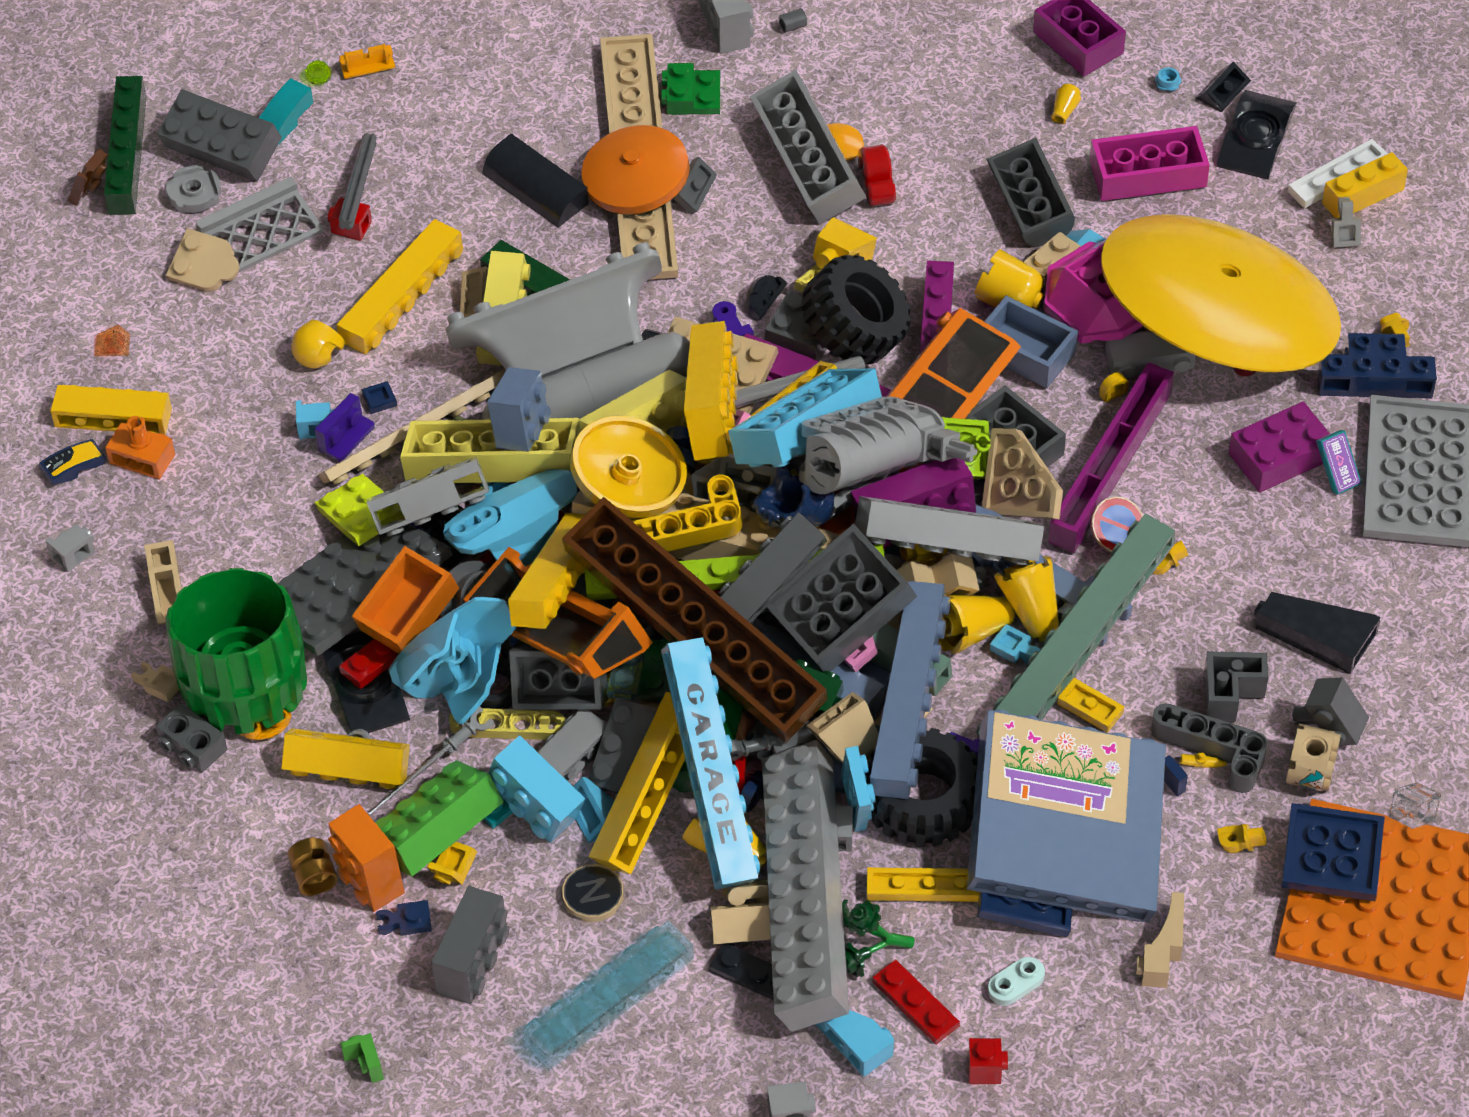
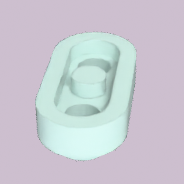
[988,957,1045,1006]

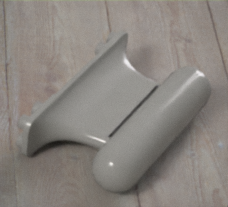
[445,242,690,420]

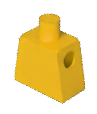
[813,217,877,269]

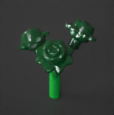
[842,899,915,977]

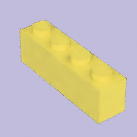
[476,251,530,365]

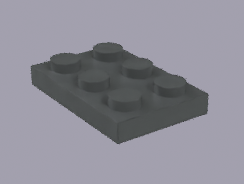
[588,698,658,793]

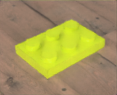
[315,473,404,547]

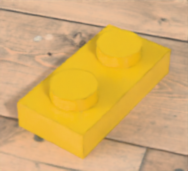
[1057,678,1125,733]

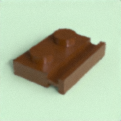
[68,148,108,206]

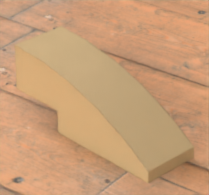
[144,540,182,625]

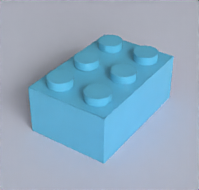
[488,735,585,843]

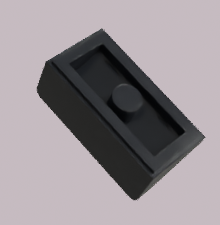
[1196,61,1251,112]

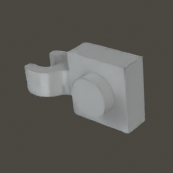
[1331,197,1361,248]

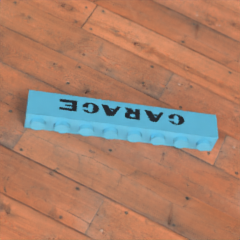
[661,637,760,890]

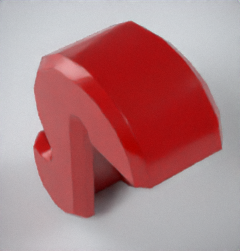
[858,144,896,206]

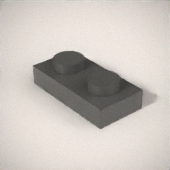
[673,157,717,214]

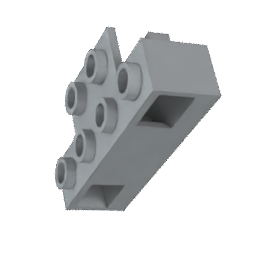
[366,456,489,536]

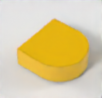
[1099,372,1129,403]

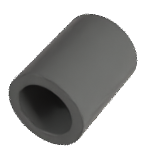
[778,8,807,33]

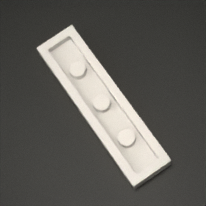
[1287,139,1388,209]

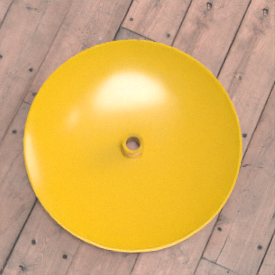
[1101,214,1341,372]

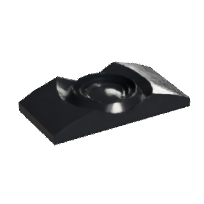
[1216,90,1297,180]
[322,631,410,736]

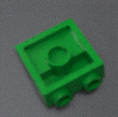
[662,63,721,115]

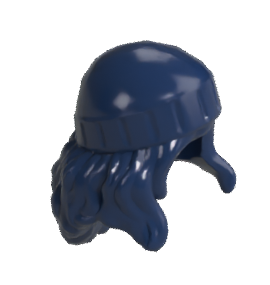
[752,467,834,528]

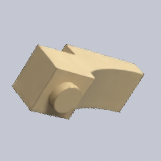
[1136,892,1184,988]

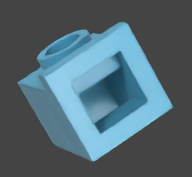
[296,400,334,439]

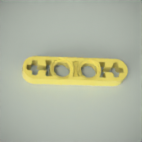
[449,708,565,740]

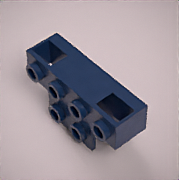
[1318,333,1437,399]

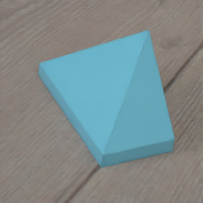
[573,777,615,843]

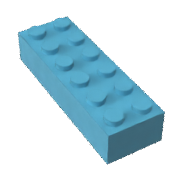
[728,368,882,468]

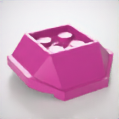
[1044,240,1143,343]

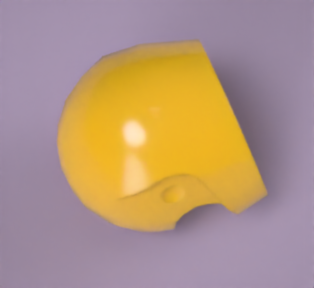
[291,319,345,369]

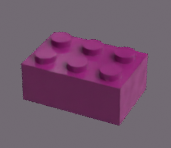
[1033,0,1126,77]
[1228,401,1330,493]

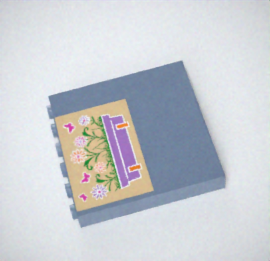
[967,709,1166,922]

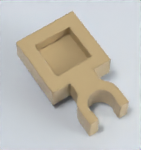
[131,662,180,702]

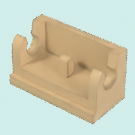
[710,902,771,944]

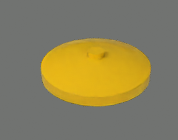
[570,416,687,518]

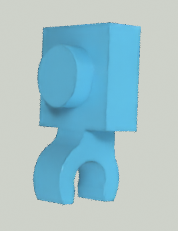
[990,624,1041,664]

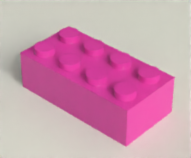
[1089,126,1210,201]

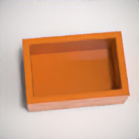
[352,546,459,654]
[328,804,405,912]

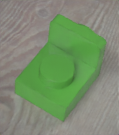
[340,1033,384,1083]

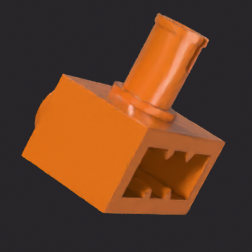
[105,416,175,480]

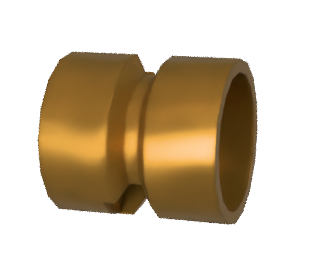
[287,837,338,896]

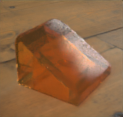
[95,324,130,357]

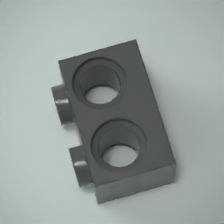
[156,703,227,773]

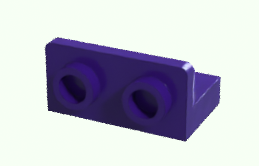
[315,393,375,462]

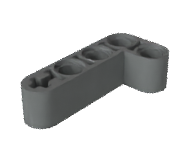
[1151,703,1268,793]

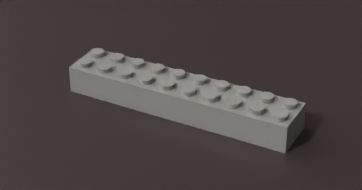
[762,740,849,1032]

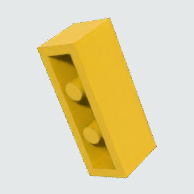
[1322,152,1408,218]

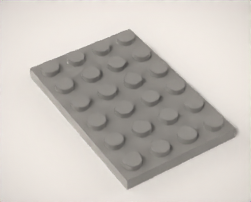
[1362,395,1469,547]

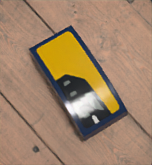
[38,439,106,485]

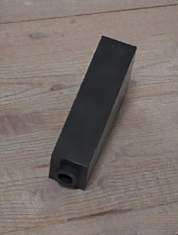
[1254,592,1381,674]

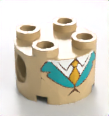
[1286,724,1341,791]

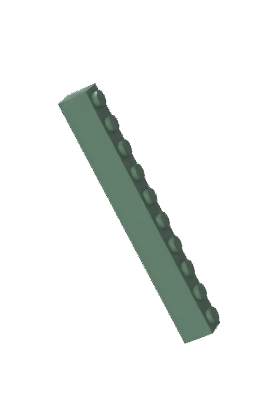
[976,513,1175,739]

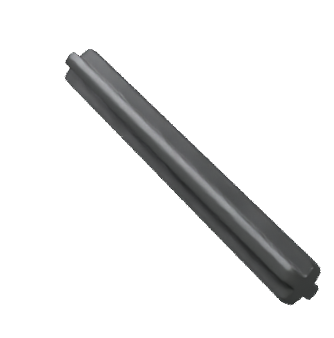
[338,133,377,230]

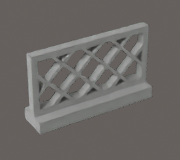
[196,176,324,273]

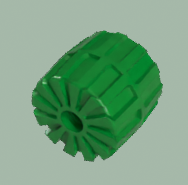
[166,568,307,734]

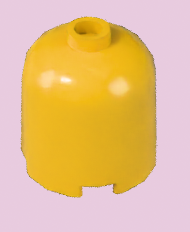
[974,249,1045,309]

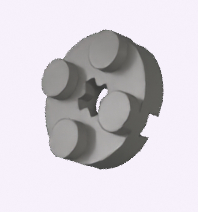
[166,165,221,214]

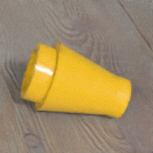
[1051,84,1081,124]

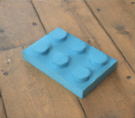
[841,746,875,832]

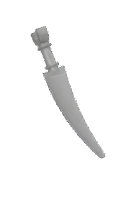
[368,706,495,815]

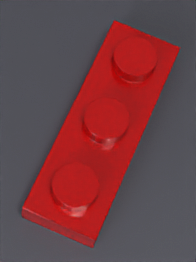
[872,959,960,1045]

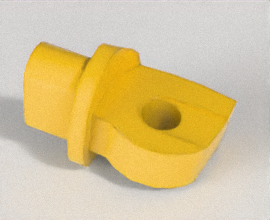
[1379,313,1410,347]
[1153,540,1189,575]
[1217,824,1267,853]

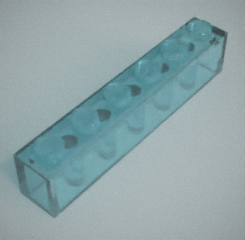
[523,920,694,1070]

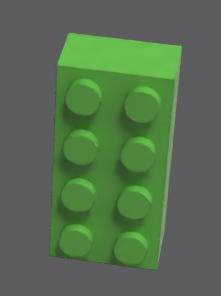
[375,760,504,877]

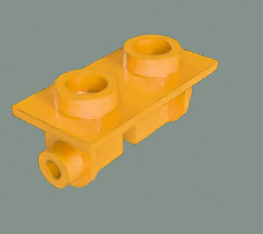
[339,43,396,79]

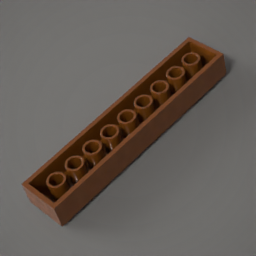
[562,497,827,744]

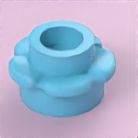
[1155,67,1181,91]

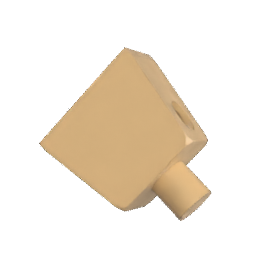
[807,692,879,763]

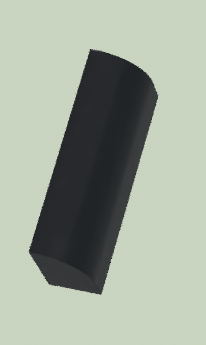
[482,133,589,228]

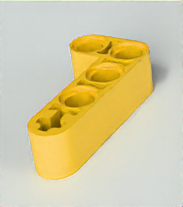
[633,474,742,551]

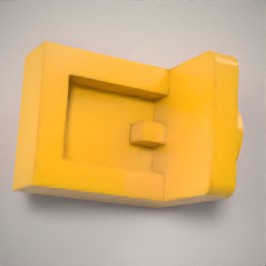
[427,842,478,885]

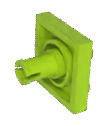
[941,417,991,479]

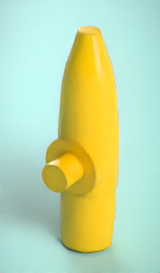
[1179,753,1227,768]

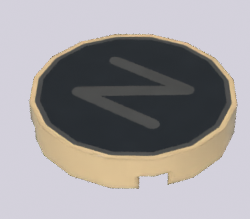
[562,864,624,922]

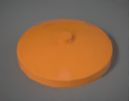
[581,125,690,214]

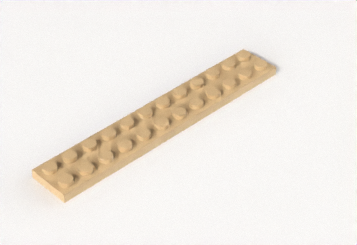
[600,34,678,280]

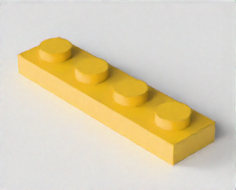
[867,867,979,902]

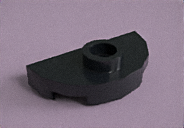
[747,275,788,321]

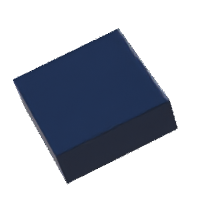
[361,381,397,414]
[1164,755,1188,796]

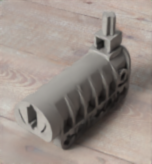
[799,396,977,494]

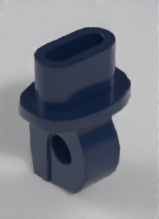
[741,770,764,813]

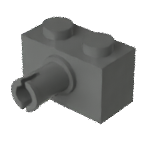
[1292,677,1369,746]

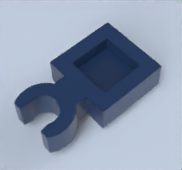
[376,900,432,936]

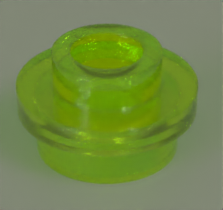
[305,60,332,85]

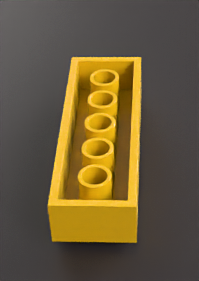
[684,321,739,461]

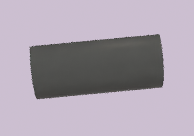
[986,138,1075,247]

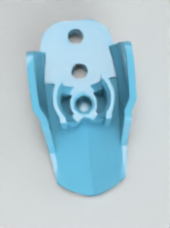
[443,469,578,587]
[389,597,516,725]

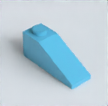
[816,1010,894,1077]

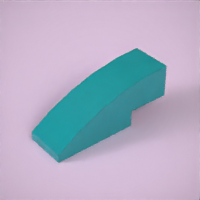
[259,78,314,146]

